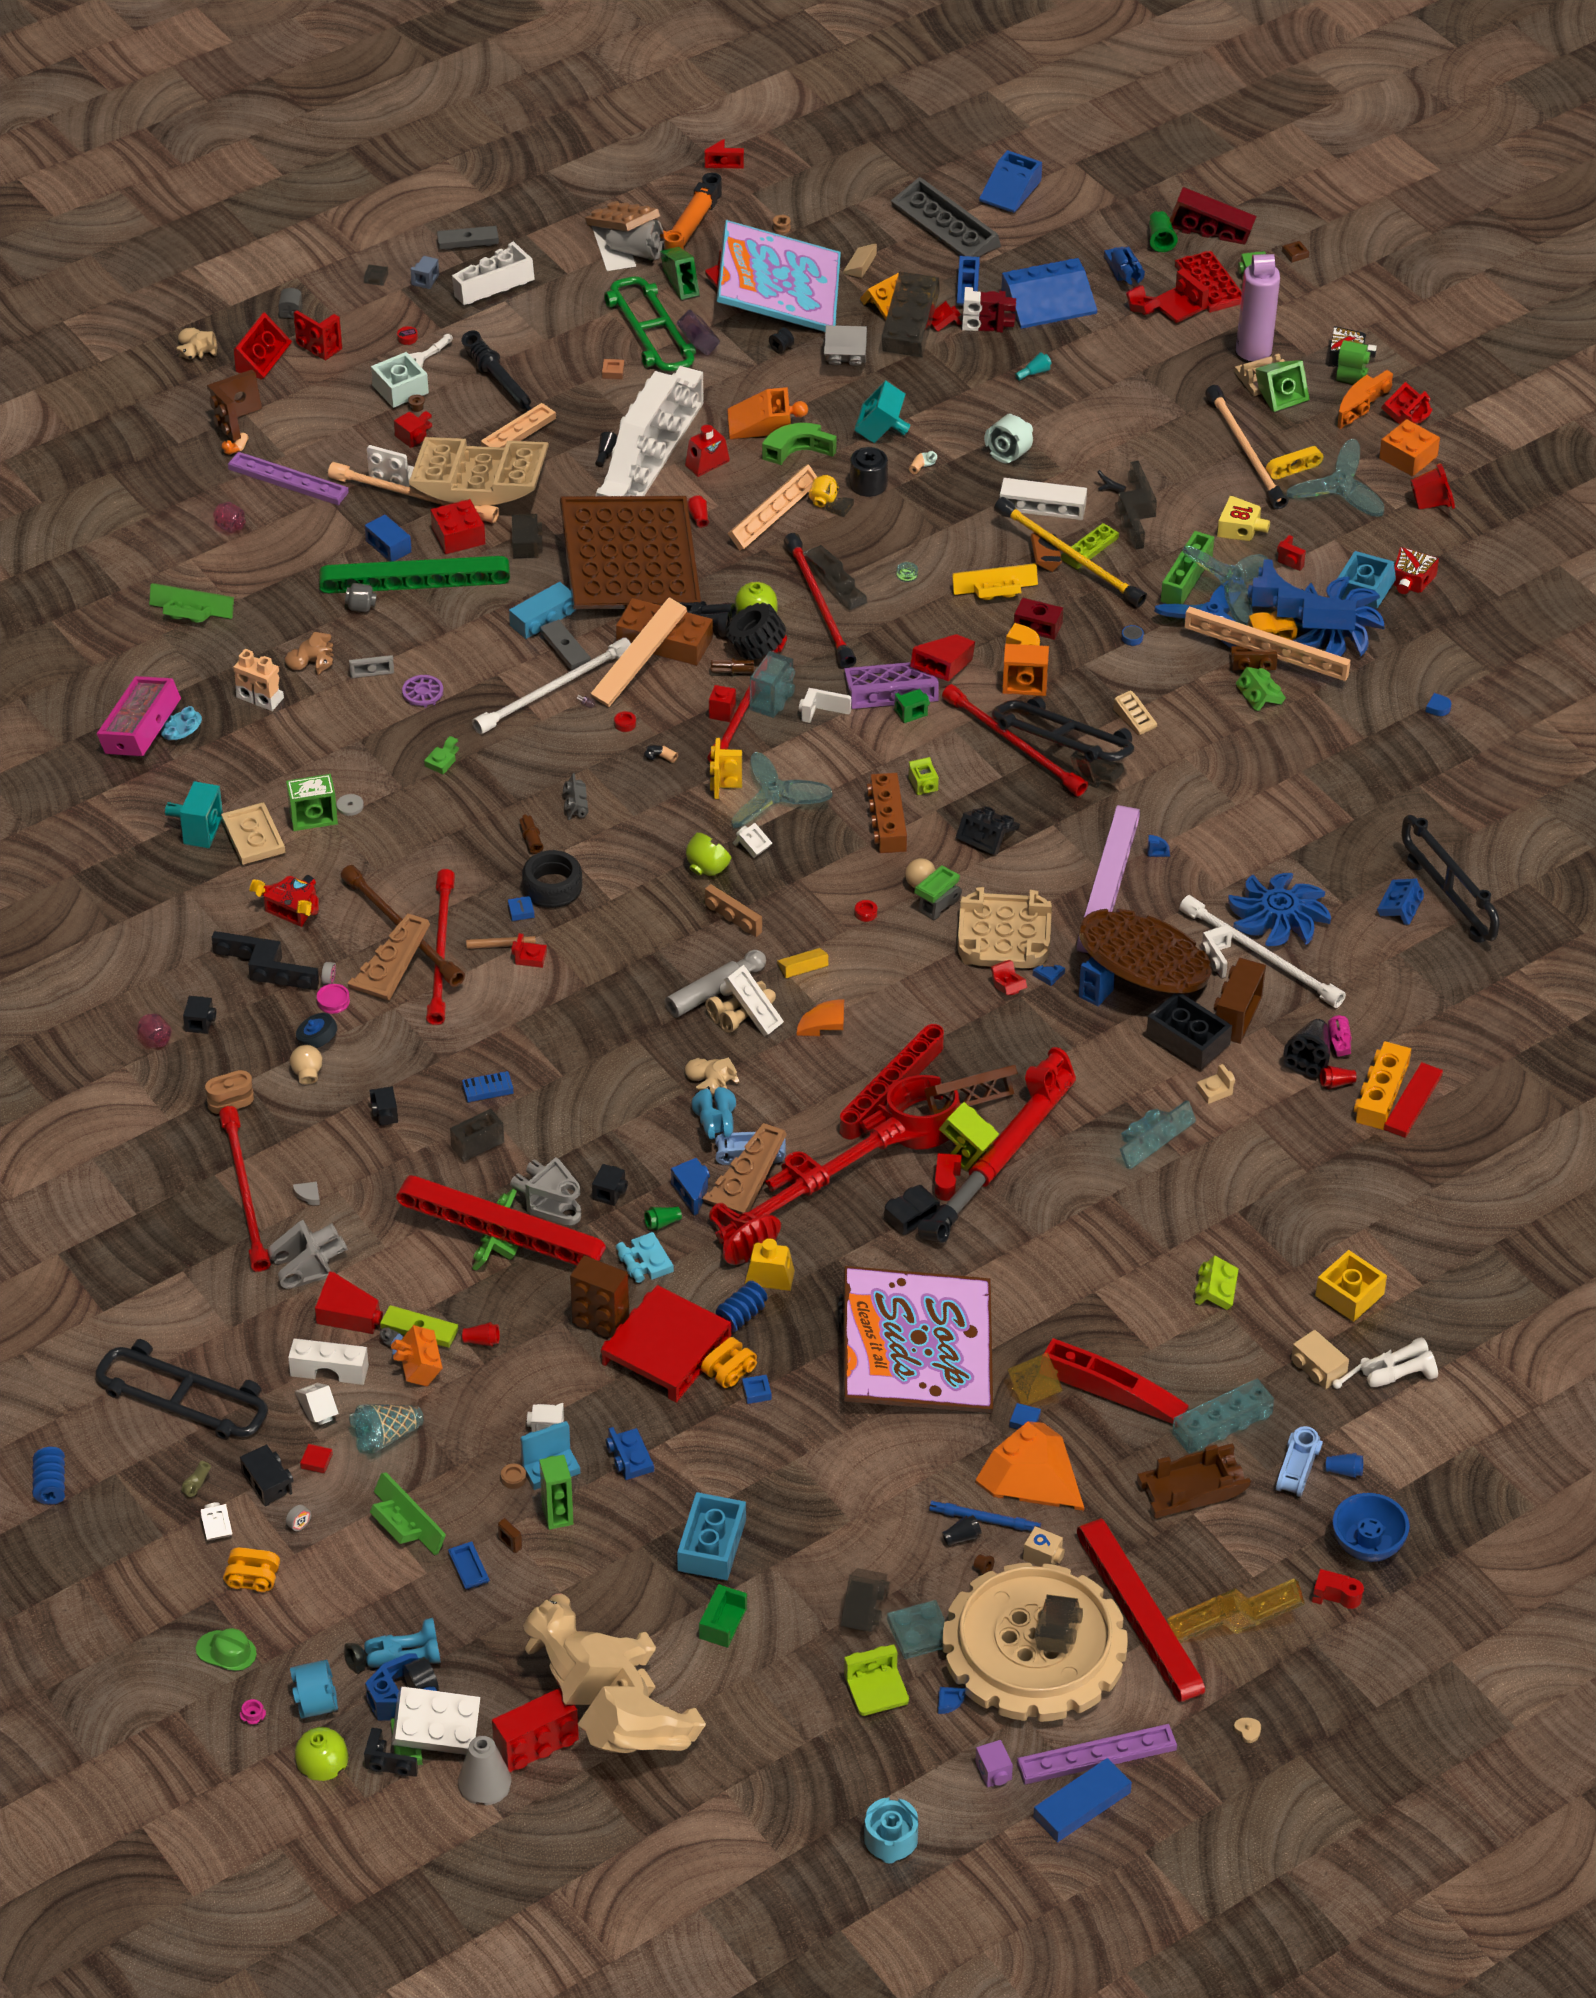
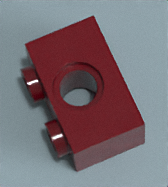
[1014,597,1063,640]

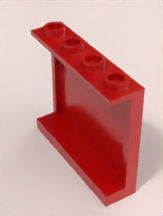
[601,1285,731,1403]

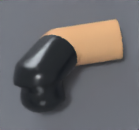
[644,744,678,763]

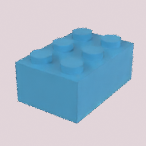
[677,1492,746,1581]

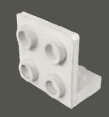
[367,445,414,487]

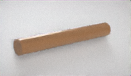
[466,936,536,949]

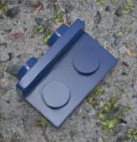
[1377,878,1424,925]
[605,1427,654,1480]

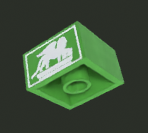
[286,774,338,831]

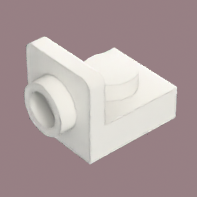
[733,823,772,858]
[200,1502,232,1541]

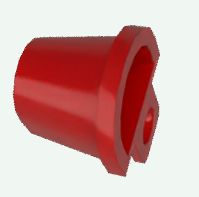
[1410,463,1455,510]

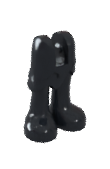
[678,601,736,638]

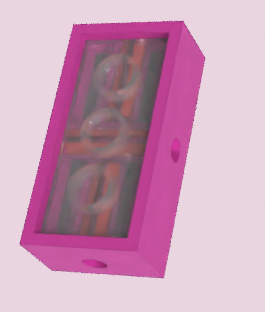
[97,676,181,756]

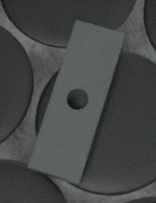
[437,226,499,250]
[540,619,591,670]

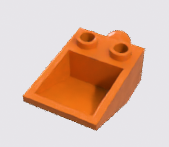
[728,387,808,439]

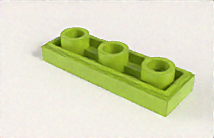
[1061,523,1119,569]
[380,1305,459,1348]

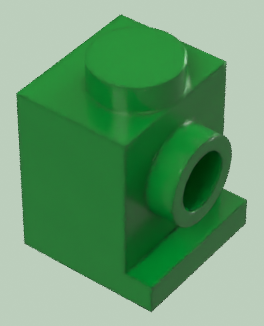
[894,689,930,723]

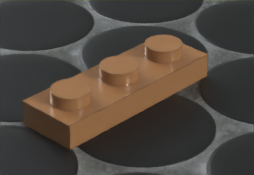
[705,884,762,937]

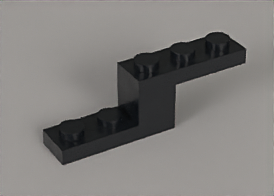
[211,931,319,990]

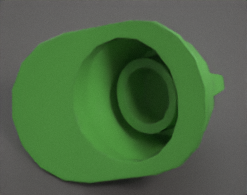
[196,1628,257,1671]

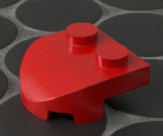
[1381,382,1432,424]

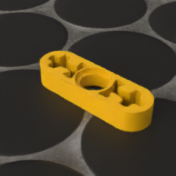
[1266,446,1324,480]

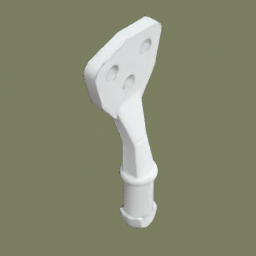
[409,334,453,368]

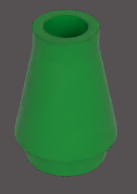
[644,1206,682,1231]

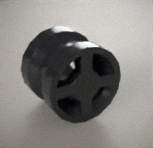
[769,328,794,353]

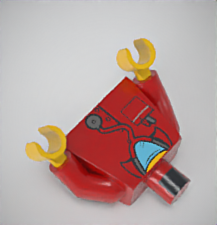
[249,875,319,927]

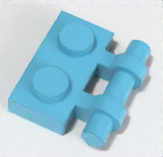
[616,1232,674,1283]

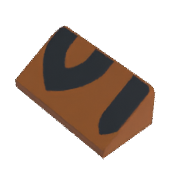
[1031,533,1062,572]

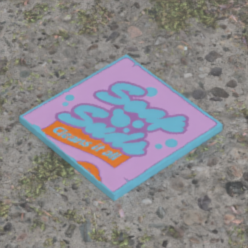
[717,220,841,332]

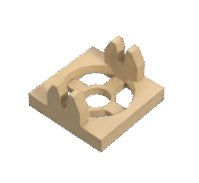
[1234,354,1285,397]

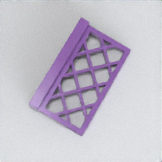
[844,662,939,709]

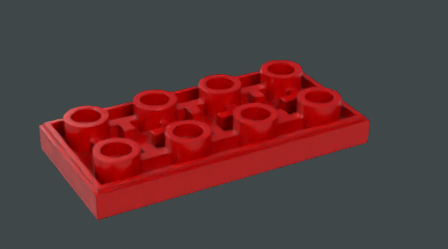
[1175,251,1242,313]

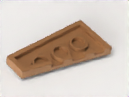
[347,914,430,1000]
[702,1123,787,1215]

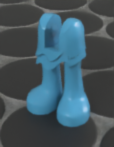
[691,1087,736,1139]
[364,1618,441,1668]

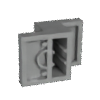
[824,325,867,366]

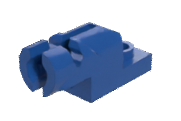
[1104,246,1145,285]

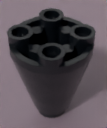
[1283,1019,1330,1078]

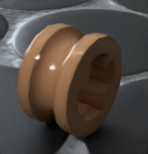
[773,215,791,234]

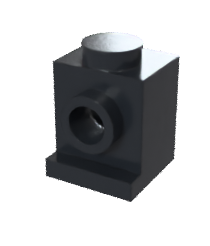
[369,1086,398,1126]

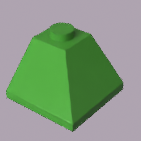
[1255,360,1310,412]

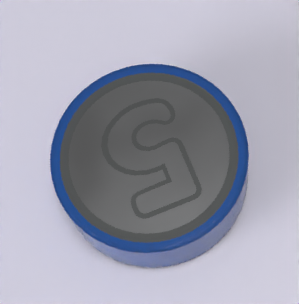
[1122,625,1144,646]

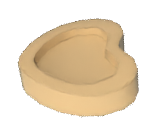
[1234,1718,1261,1743]

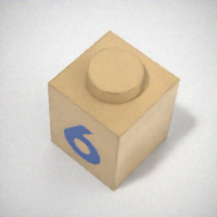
[1023,1526,1065,1567]

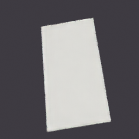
[592,226,636,271]

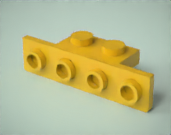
[952,563,1038,600]

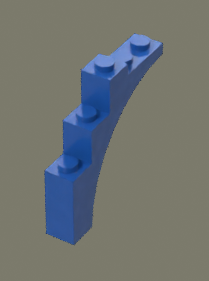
[1248,559,1356,630]

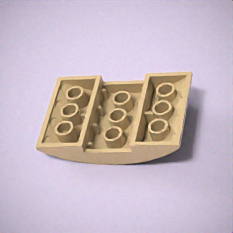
[409,437,549,505]

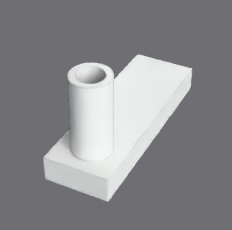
[720,965,784,1036]

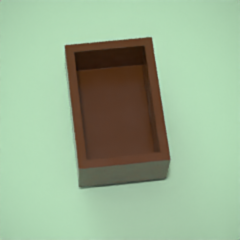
[1213,957,1266,1044]
[570,1255,629,1338]

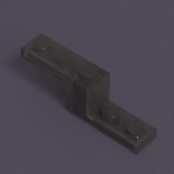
[1115,460,1157,550]

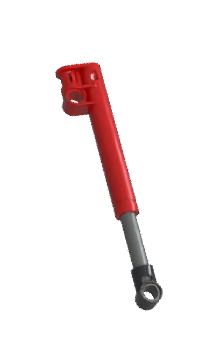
[918,1047,1076,1243]

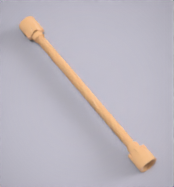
[328,462,499,524]

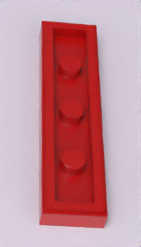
[1384,1062,1443,1138]

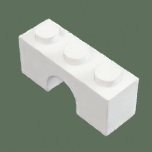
[288,1339,369,1385]

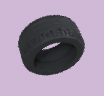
[522,850,582,908]

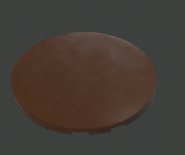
[1079,909,1212,993]

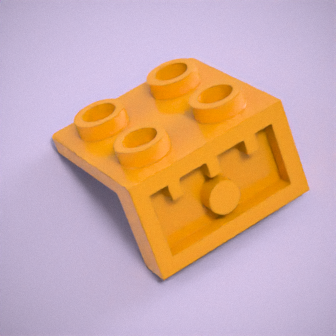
[860,273,913,324]

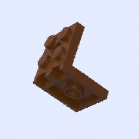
[207,370,262,441]

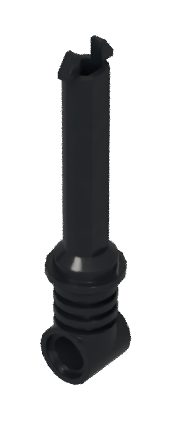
[461,330,532,411]

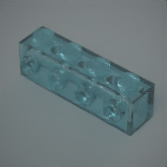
[1173,1378,1274,1454]

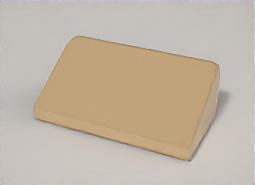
[843,244,877,278]

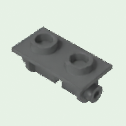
[563,773,588,820]

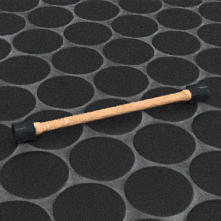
[1205,385,1289,509]

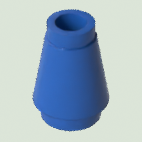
[1326,1453,1364,1478]

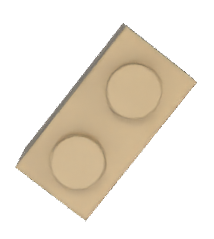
[1291,1330,1349,1390]

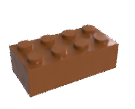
[616,598,713,666]

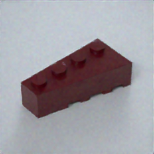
[1170,187,1257,245]

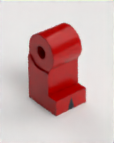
[935,1153,962,1201]
[1312,1569,1364,1609]

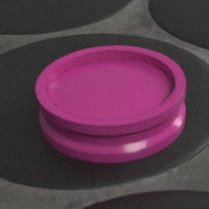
[317,984,350,1014]

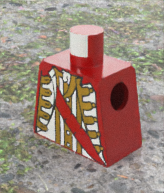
[1393,547,1439,594]

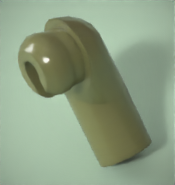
[182,1461,211,1497]

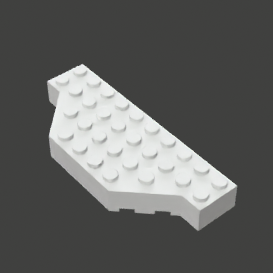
[596,366,703,496]

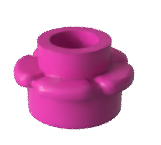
[240,1699,266,1724]

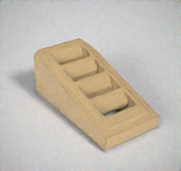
[1113,690,1157,735]

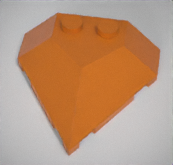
[975,1421,1084,1511]

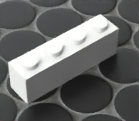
[1000,478,1087,520]

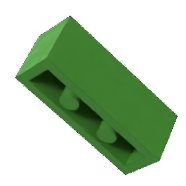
[539,1454,574,1530]

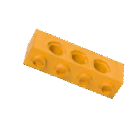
[1354,1041,1412,1130]

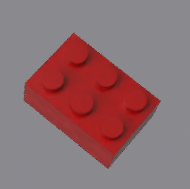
[492,1688,579,1772]

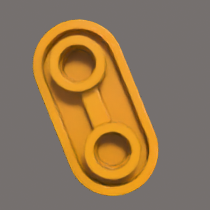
[701,1337,757,1388]
[223,1547,280,1592]

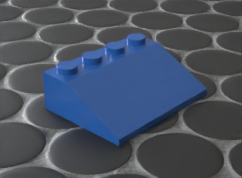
[1001,258,1097,329]

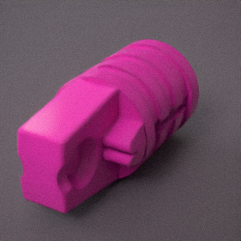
[1328,1015,1352,1057]

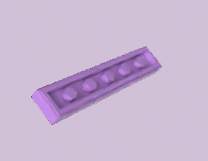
[228,452,348,505]
[1017,1724,1177,1785]

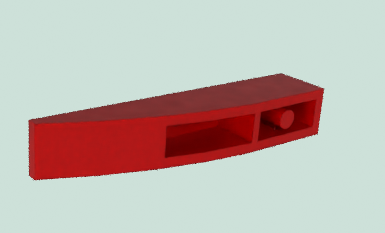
[1042,1338,1189,1426]

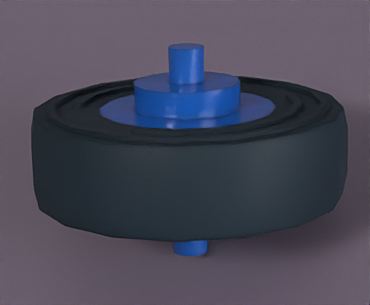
[296,1012,337,1048]

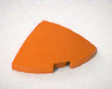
[797,999,844,1036]

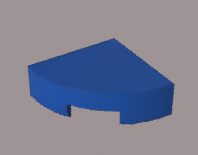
[1147,835,1170,857]
[1033,965,1065,986]
[938,1687,966,1714]

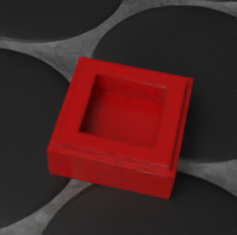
[300,1444,333,1474]

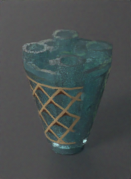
[349,1404,424,1454]

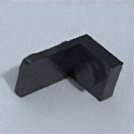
[364,1728,418,1777]

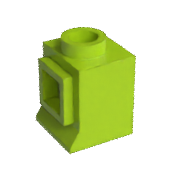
[908,757,939,795]

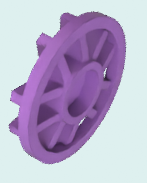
[402,675,443,708]

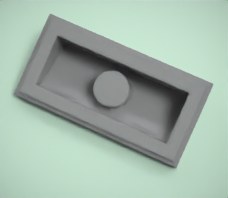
[349,655,394,678]

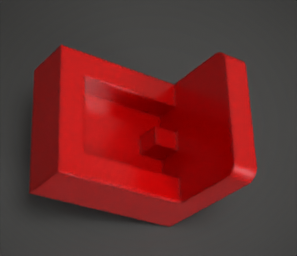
[1126,285,1161,315]
[927,301,962,332]
[1277,535,1306,571]
[991,960,1027,995]

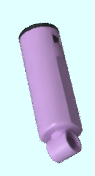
[1235,254,1280,363]

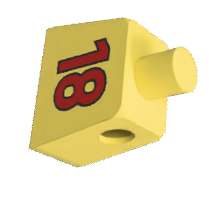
[1217,496,1270,541]

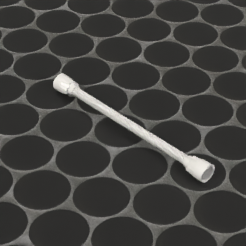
[472,638,631,735]
[1179,895,1346,1008]

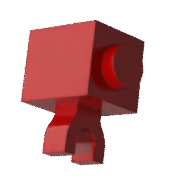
[394,411,432,448]

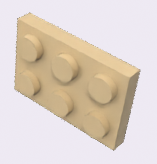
[221,802,286,865]

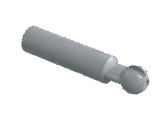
[665,949,766,1018]

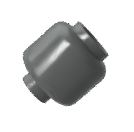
[345,583,377,612]

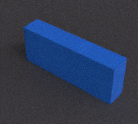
[1033,1758,1132,1843]

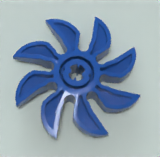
[1293,577,1385,656]
[1228,873,1331,946]

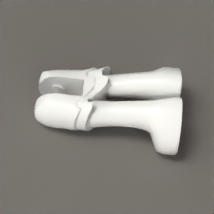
[1361,1337,1438,1387]

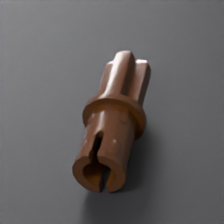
[710,658,754,675]
[519,814,544,854]

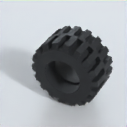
[726,603,786,660]

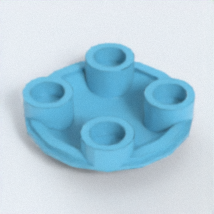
[161,706,202,740]

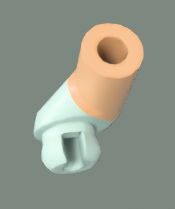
[909,451,937,474]

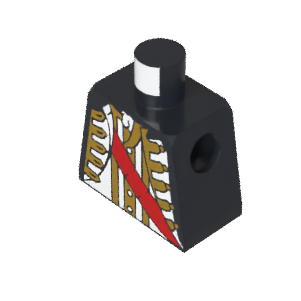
[1328,326,1377,367]

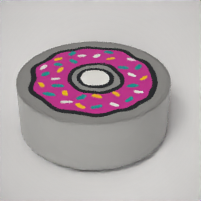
[321,962,336,985]

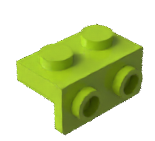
[1195,1255,1239,1310]

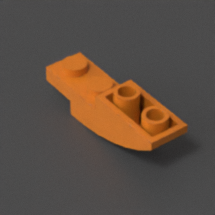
[1337,370,1393,429]

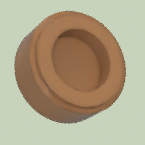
[501,1463,526,1489]

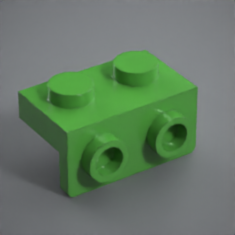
[1236,667,1286,711]

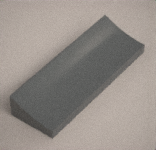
[891,177,1001,257]

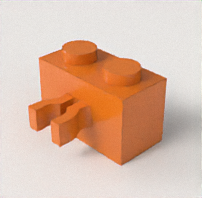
[391,1325,443,1387]

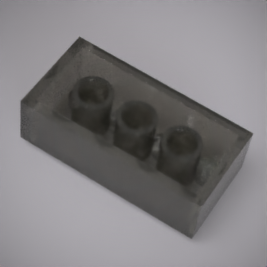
[881,271,940,357]

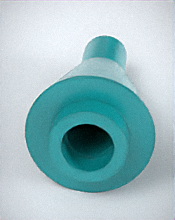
[1015,352,1052,380]

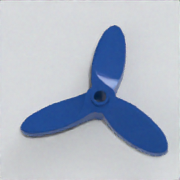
[1154,580,1240,648]

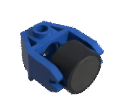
[365,1653,439,1721]

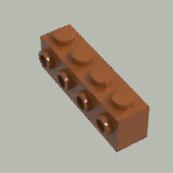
[867,773,907,853]

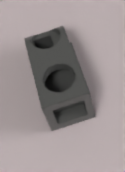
[919,885,962,920]

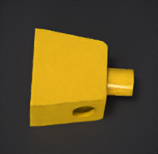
[745,1239,795,1291]

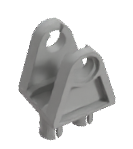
[510,1157,581,1226]
[267,1220,348,1289]

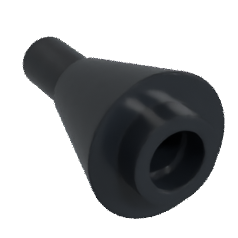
[595,432,617,467]

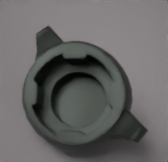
[344,1643,367,1673]

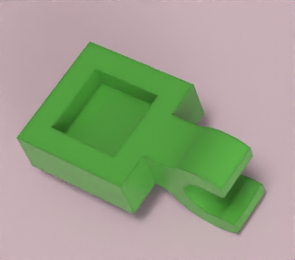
[424,736,459,775]

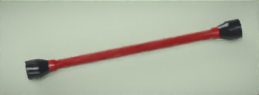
[784,533,856,668]

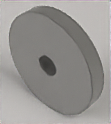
[337,794,364,816]

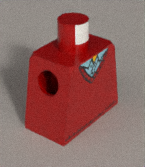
[685,425,730,477]

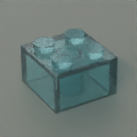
[750,651,795,718]

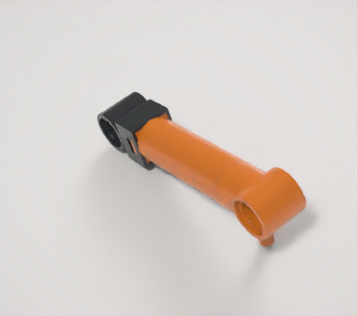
[660,172,722,250]

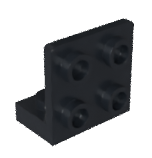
[955,806,1020,855]

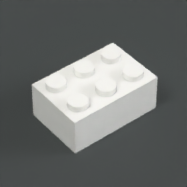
[392,1687,480,1755]

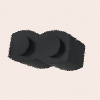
[884,1185,940,1235]

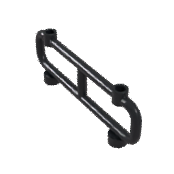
[992,696,1135,762]
[1401,815,1500,943]
[95,1339,268,1440]

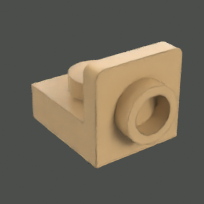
[1196,1064,1235,1104]

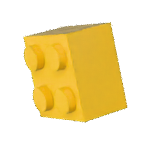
[1315,1250,1387,1322]

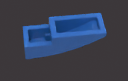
[957,256,980,306]

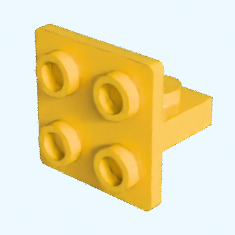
[710,738,742,799]

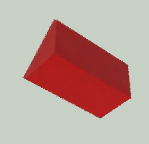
[234,312,292,379]

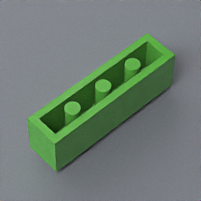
[1161,531,1214,604]

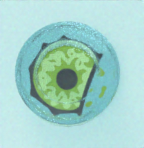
[897,562,918,582]

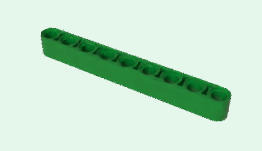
[319,556,510,594]

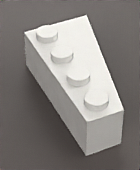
[452,242,535,305]

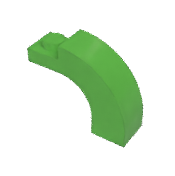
[762,423,837,465]

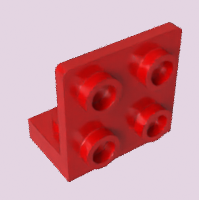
[1157,269,1209,323]
[294,310,343,361]

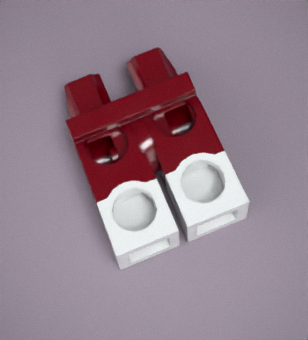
[962,287,1016,333]

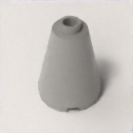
[606,220,664,260]
[458,1736,511,1805]

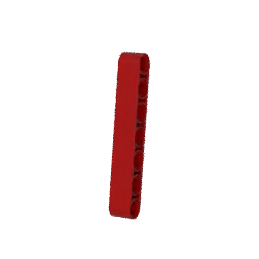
[840,1024,944,1140]

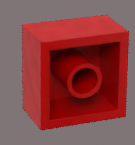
[430,499,486,555]

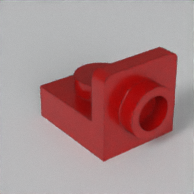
[511,933,547,968]

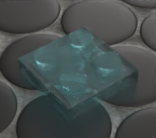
[887,1600,945,1659]

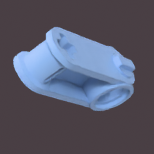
[715,1132,786,1165]
[1276,1426,1323,1497]

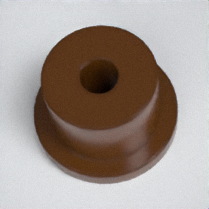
[408,394,425,412]
[974,1554,995,1575]

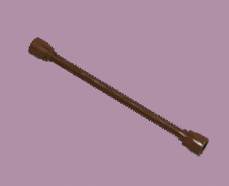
[341,865,465,987]

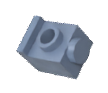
[410,256,439,289]

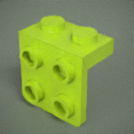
[844,1644,909,1716]

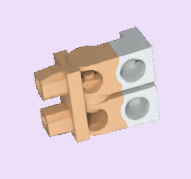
[233,649,284,711]

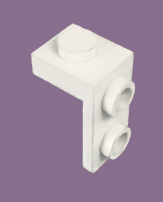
[799,688,851,723]
[1200,925,1232,978]

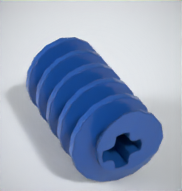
[715,1281,768,1333]
[32,1447,65,1505]

